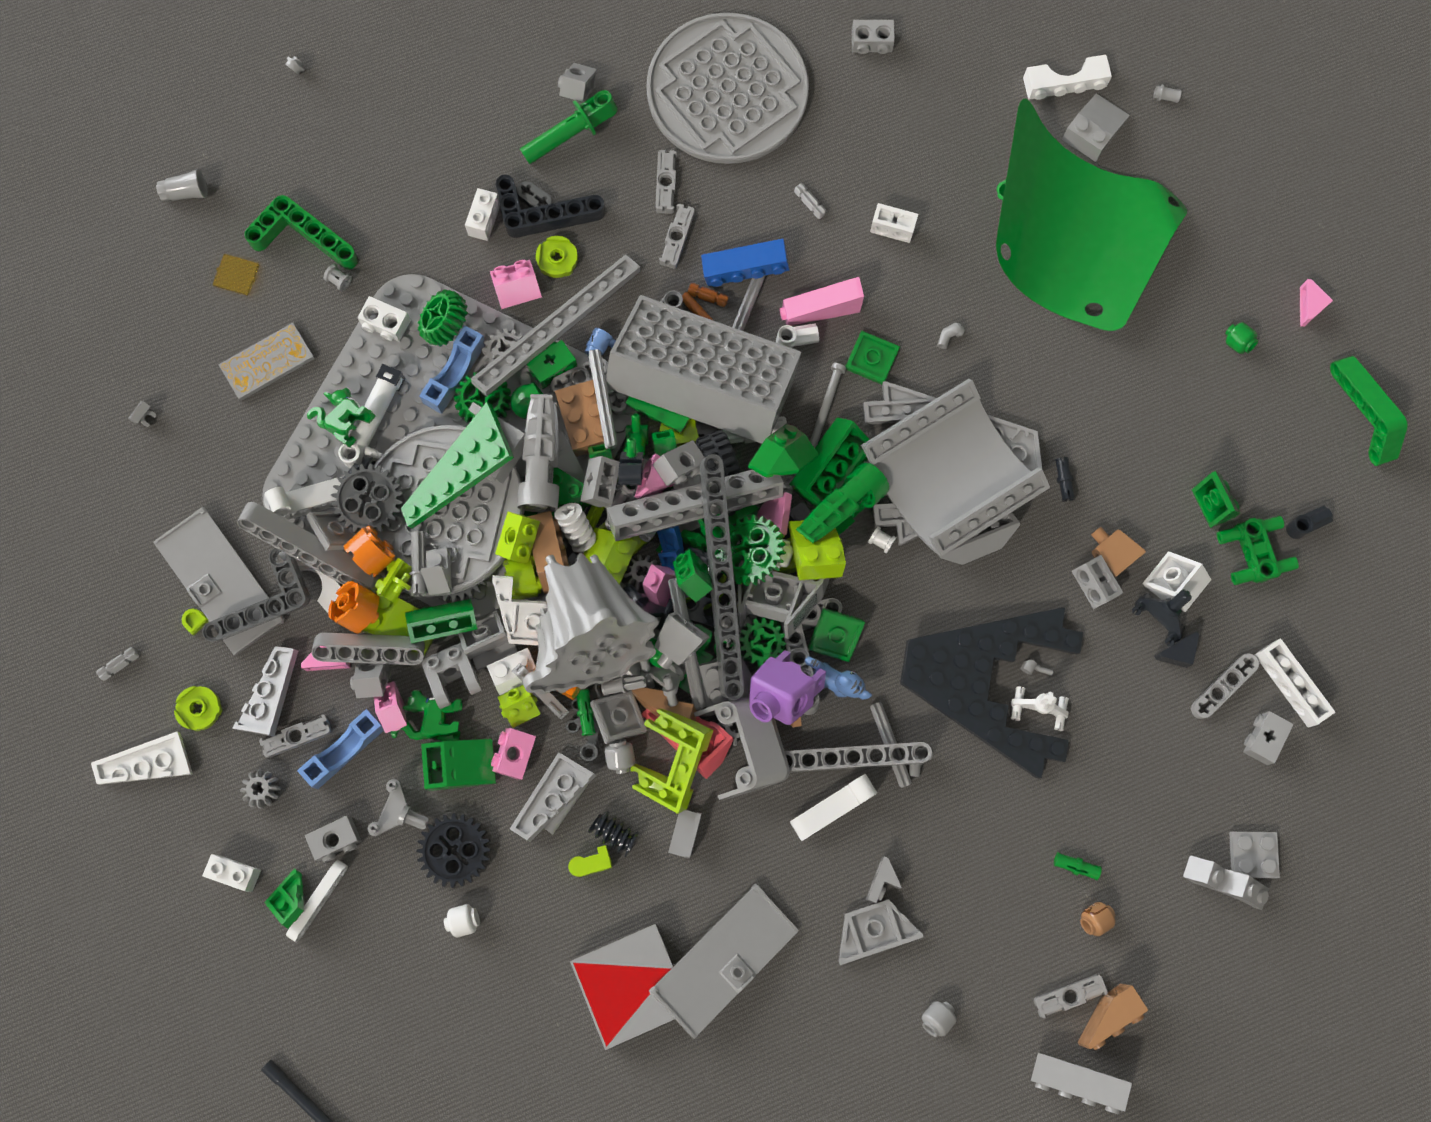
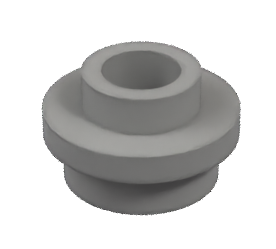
[285,56,305,75]

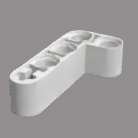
[264,477,343,520]
[790,774,877,841]

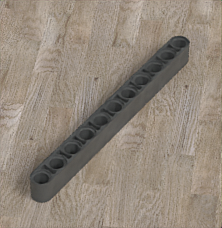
[700,454,744,700]

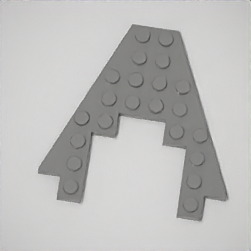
[863,381,1042,546]

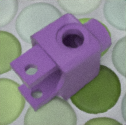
[749,650,826,725]

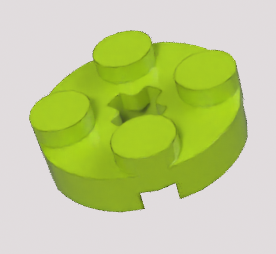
[536,236,578,278]
[174,686,222,731]

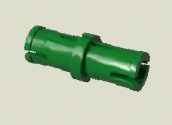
[576,689,596,736]
[1053,852,1102,880]

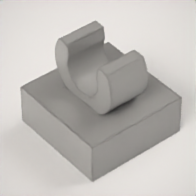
[128,401,156,427]

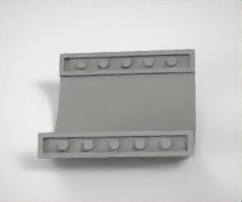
[861,379,1050,557]

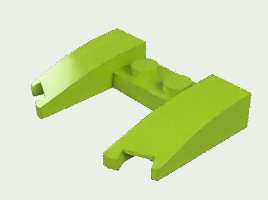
[630,708,713,814]

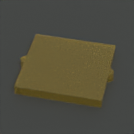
[212,254,259,296]

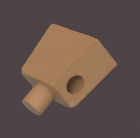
[1091,527,1146,578]

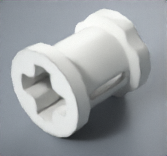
[868,526,897,554]

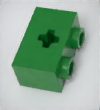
[527,340,577,390]
[673,549,713,602]

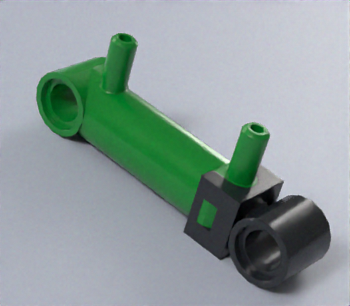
[618,413,649,486]

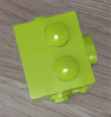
[498,685,540,728]

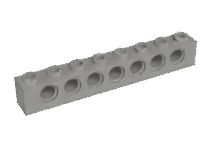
[607,470,784,541]

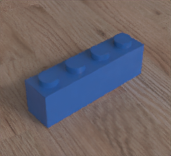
[701,239,790,287]

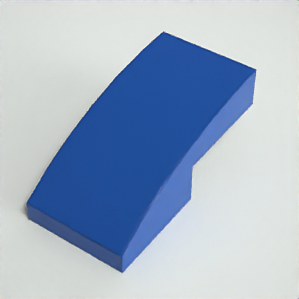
[657,525,684,571]

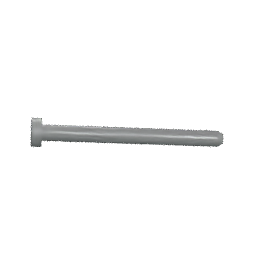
[810,363,846,448]

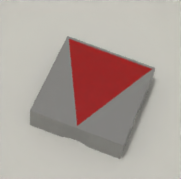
[570,924,674,1050]

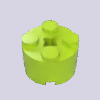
[502,555,542,600]

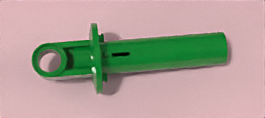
[520,90,617,165]

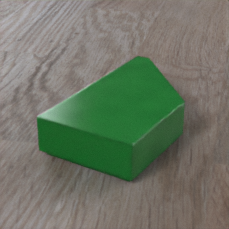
[681,530,721,557]

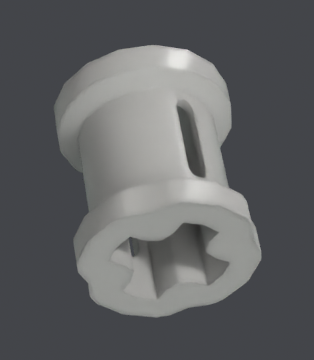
[323,264,352,292]

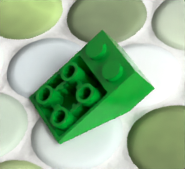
[421,739,496,791]

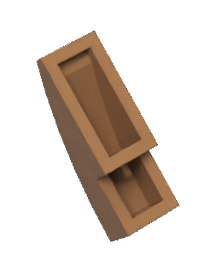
[631,688,697,721]

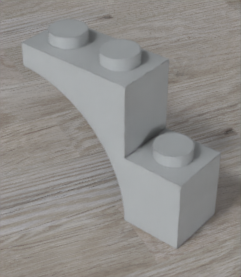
[1183,855,1269,910]

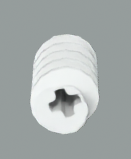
[554,503,596,552]

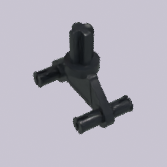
[623,584,674,630]
[1132,589,1192,646]

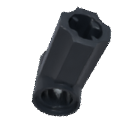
[1286,505,1333,539]

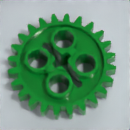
[716,515,786,586]

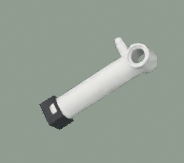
[338,364,406,468]

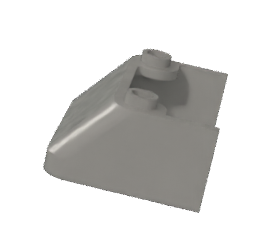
[694,696,790,800]

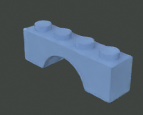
[419,325,485,414]
[297,709,384,789]

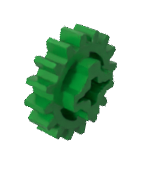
[739,618,786,667]

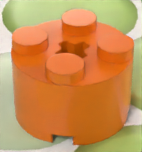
[344,525,396,578]
[328,581,380,634]

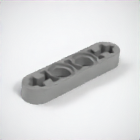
[1191,653,1259,719]

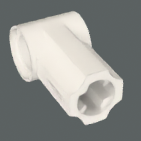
[776,323,819,348]

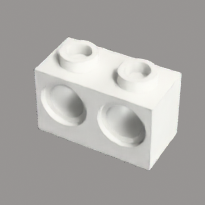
[465,188,500,241]
[870,203,918,243]
[358,296,411,342]
[202,854,261,892]

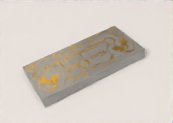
[219,323,315,401]

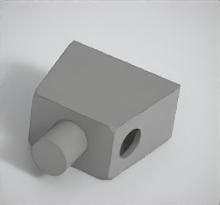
[655,612,709,669]

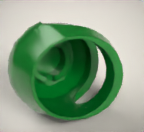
[510,383,543,420]

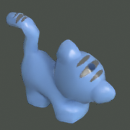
[805,657,872,700]

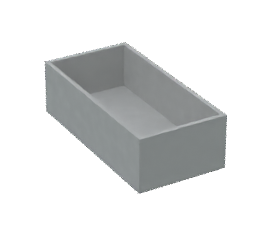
[606,295,801,444]

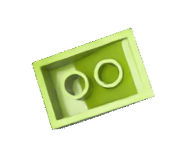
[788,520,846,580]
[362,593,433,656]

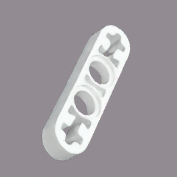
[286,860,348,942]

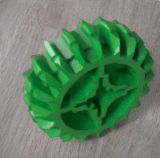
[418,289,468,347]
[454,372,511,423]

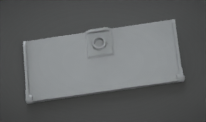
[153,507,286,656]
[649,884,799,1039]

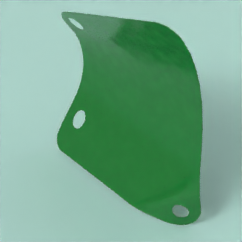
[996,98,1187,331]

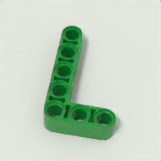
[244,195,358,269]
[1330,356,1408,466]

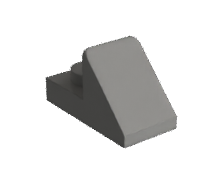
[421,548,452,596]
[866,856,902,903]

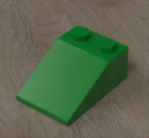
[1192,471,1241,528]

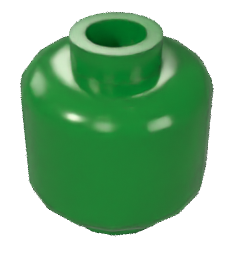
[1225,322,1258,354]

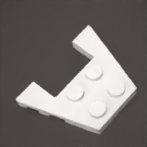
[492,575,547,645]

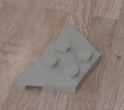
[838,899,923,965]

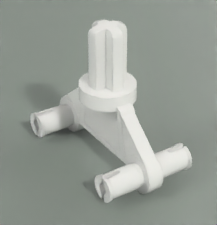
[1011,686,1069,731]

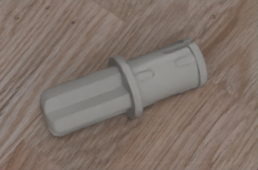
[601,674,647,696]

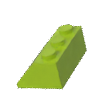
[583,527,638,585]

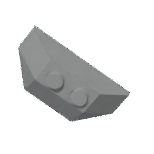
[938,512,1020,565]

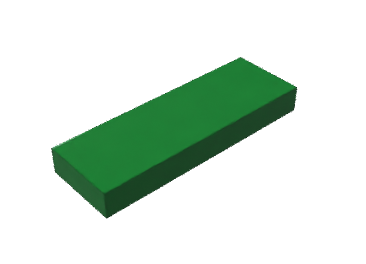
[626,396,691,435]

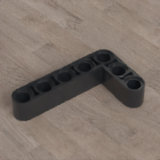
[496,174,605,238]

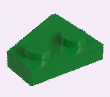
[264,868,304,929]

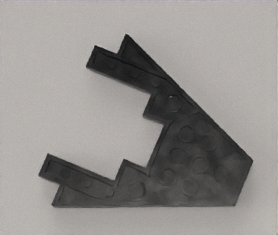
[900,607,1083,779]

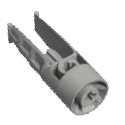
[517,394,559,512]

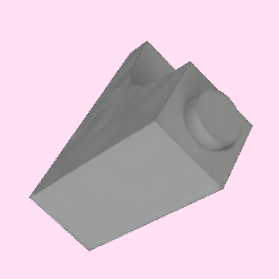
[468,402,525,484]

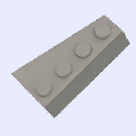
[1031,1053,1132,1114]

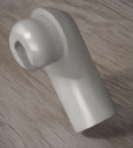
[909,747,933,777]

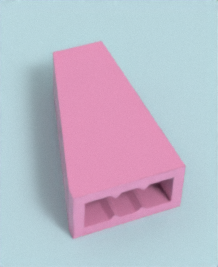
[780,277,864,326]

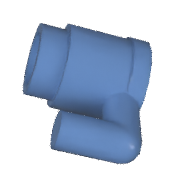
[584,328,616,355]

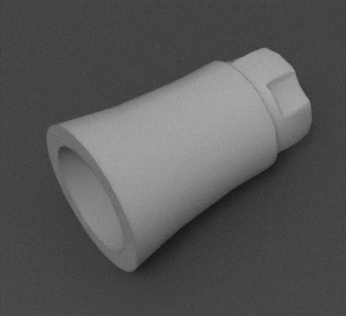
[156,169,208,201]

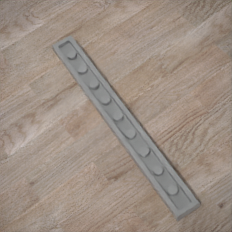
[471,254,640,396]

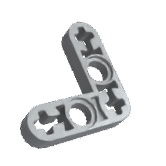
[551,358,628,415]

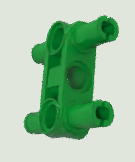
[1217,516,1299,585]

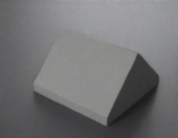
[458,610,508,659]

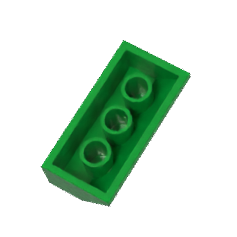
[789,417,869,507]

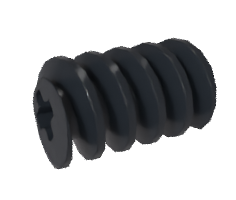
[588,811,639,858]

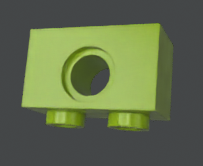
[495,511,540,564]

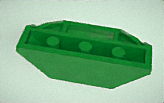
[748,424,819,478]

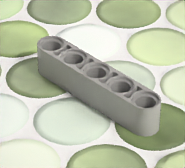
[311,633,425,665]

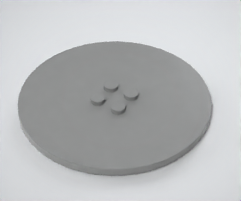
[646,13,809,164]
[358,425,525,596]

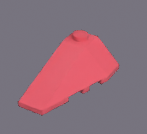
[641,709,734,779]

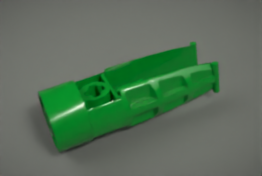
[796,463,889,543]

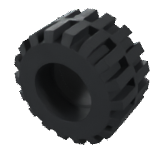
[696,430,740,477]

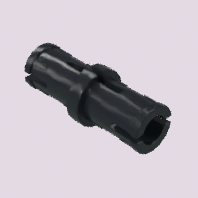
[1055,457,1076,502]

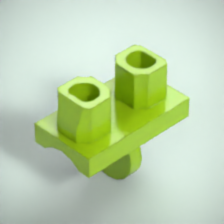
[375,558,412,603]

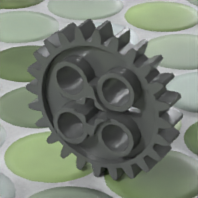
[331,463,404,533]

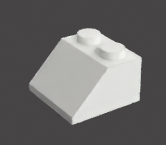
[1143,551,1211,612]
[487,648,537,697]

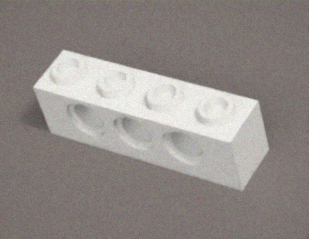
[1254,638,1335,728]

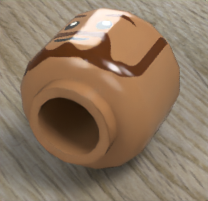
[1080,902,1115,936]

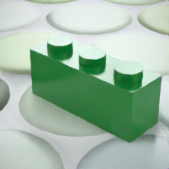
[405,599,477,643]

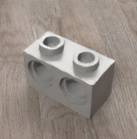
[852,20,894,54]
[1072,555,1123,609]

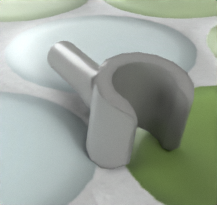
[1020,660,1053,676]

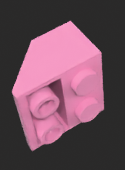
[490,260,542,309]

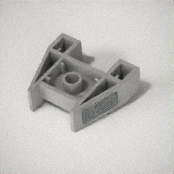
[738,556,829,639]

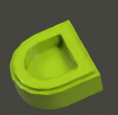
[181,608,209,635]

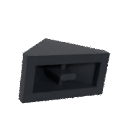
[1154,631,1199,668]

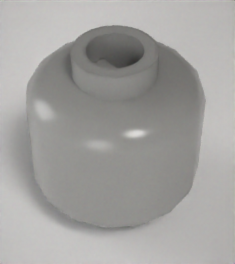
[605,739,635,774]
[922,1001,957,1037]

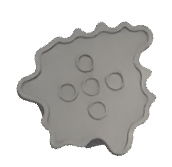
[523,553,659,694]

